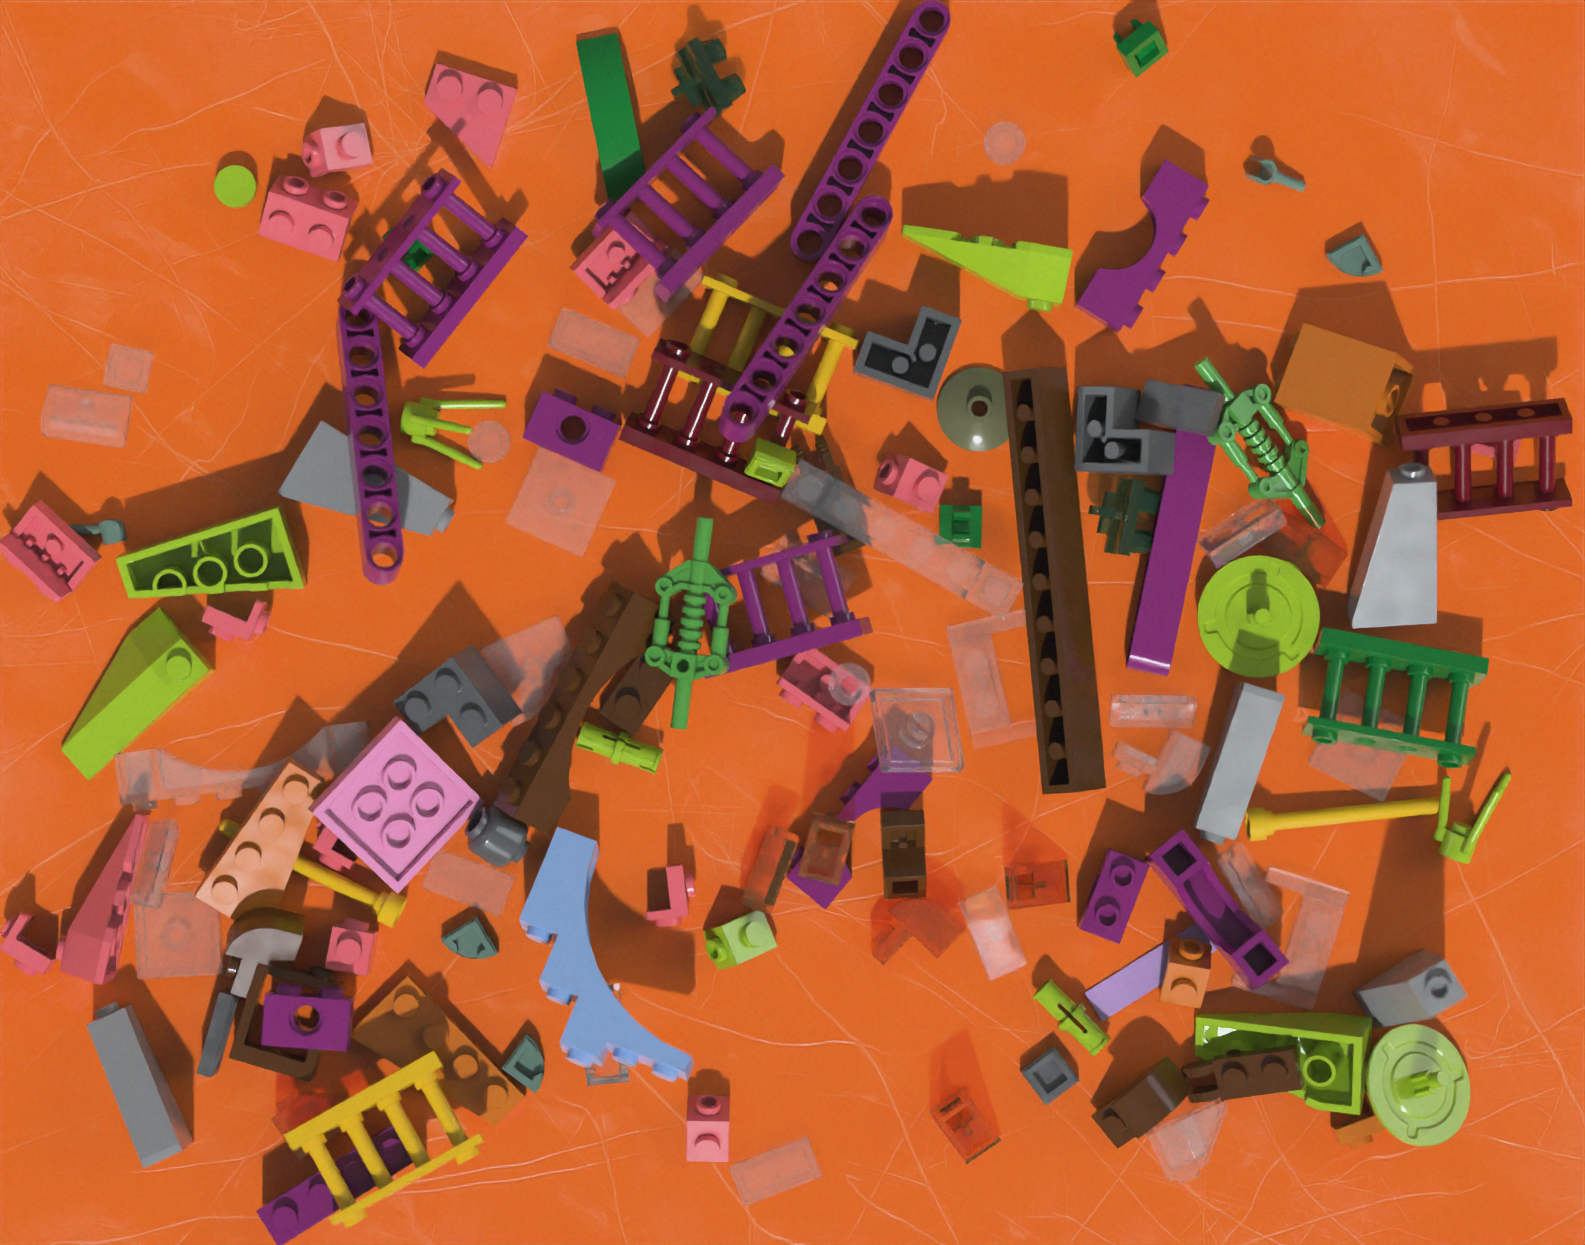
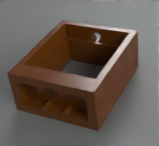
[229,961,343,1082]

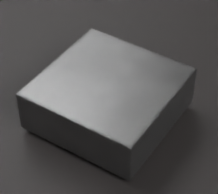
[1020,1045,1080,1105]

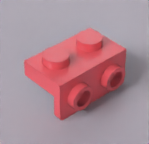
[258,175,359,262]
[569,208,672,310]
[0,500,102,603]
[776,649,874,734]

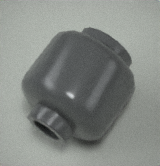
[465,805,530,868]

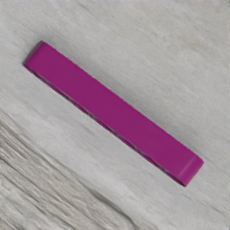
[790,0,951,264]
[718,195,893,443]
[335,305,404,585]
[1125,383,1216,677]

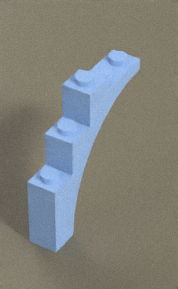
[519,827,694,1082]

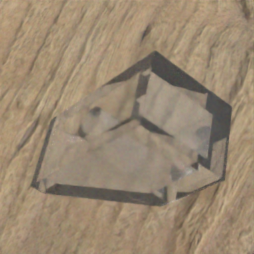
[1145,1098,1228,1184]

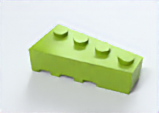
[116,503,307,599]

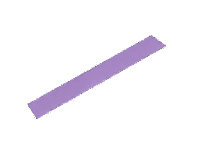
[1085,923,1217,1021]

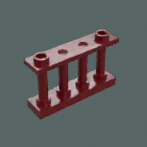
[618,338,817,505]
[1395,398,1573,520]

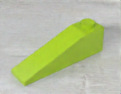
[902,224,1073,312]
[61,607,216,781]
[1195,1012,1373,1115]

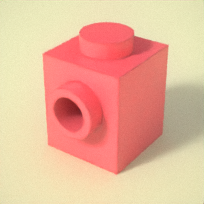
[325,918,379,976]

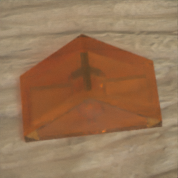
[1254,508,1348,589]
[798,811,855,886]
[1002,860,1070,910]
[930,1086,1001,1164]

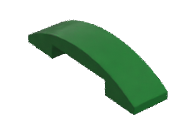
[576,33,646,203]

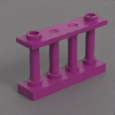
[592,106,785,303]
[336,167,528,369]
[703,529,873,679]

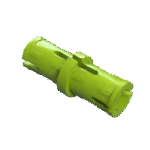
[575,721,664,775]
[1032,978,1111,1057]

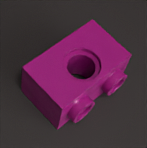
[522,388,622,473]
[1077,848,1150,944]
[261,984,354,1052]

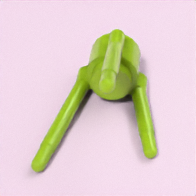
[400,397,507,470]
[1433,772,1512,864]

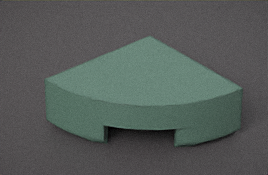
[1325,234,1384,277]
[441,916,499,959]
[502,1033,545,1093]

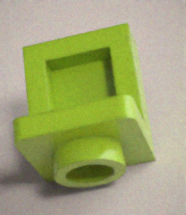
[703,908,778,970]

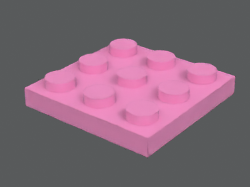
[308,716,485,894]

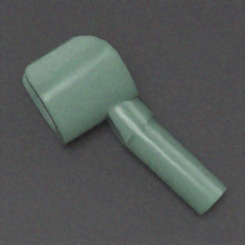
[1245,156,1306,192]
[68,520,127,546]

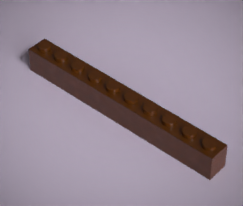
[1002,367,1106,795]

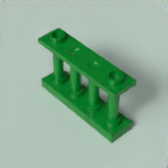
[1301,627,1489,768]

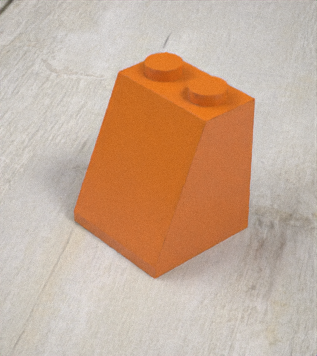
[1274,323,1418,448]

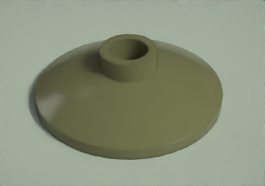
[937,367,1009,452]

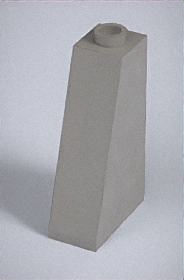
[277,421,456,537]
[1347,463,1437,629]
[1192,682,1286,845]
[1352,948,1467,1029]
[86,1001,194,1168]

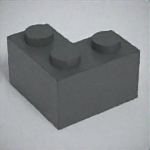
[853,305,962,402]
[1074,386,1175,475]
[393,644,522,748]

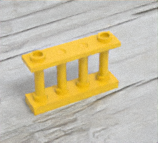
[677,272,860,437]
[284,1051,485,1229]

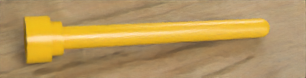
[1245,796,1440,842]
[219,819,407,928]

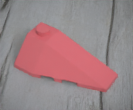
[56,812,151,985]

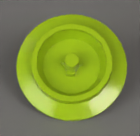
[1197,555,1320,678]
[1366,1024,1471,1147]

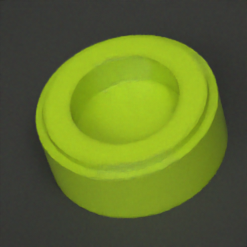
[214,165,258,208]

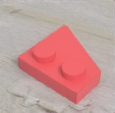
[424,63,518,168]

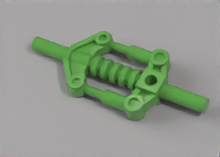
[1193,356,1326,530]
[645,517,738,730]

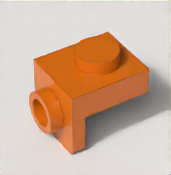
[1159,937,1212,1009]
[1331,1087,1386,1149]

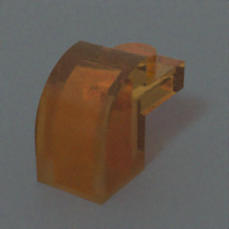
[871,897,967,966]

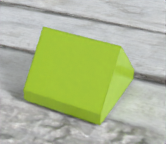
[744,437,797,487]

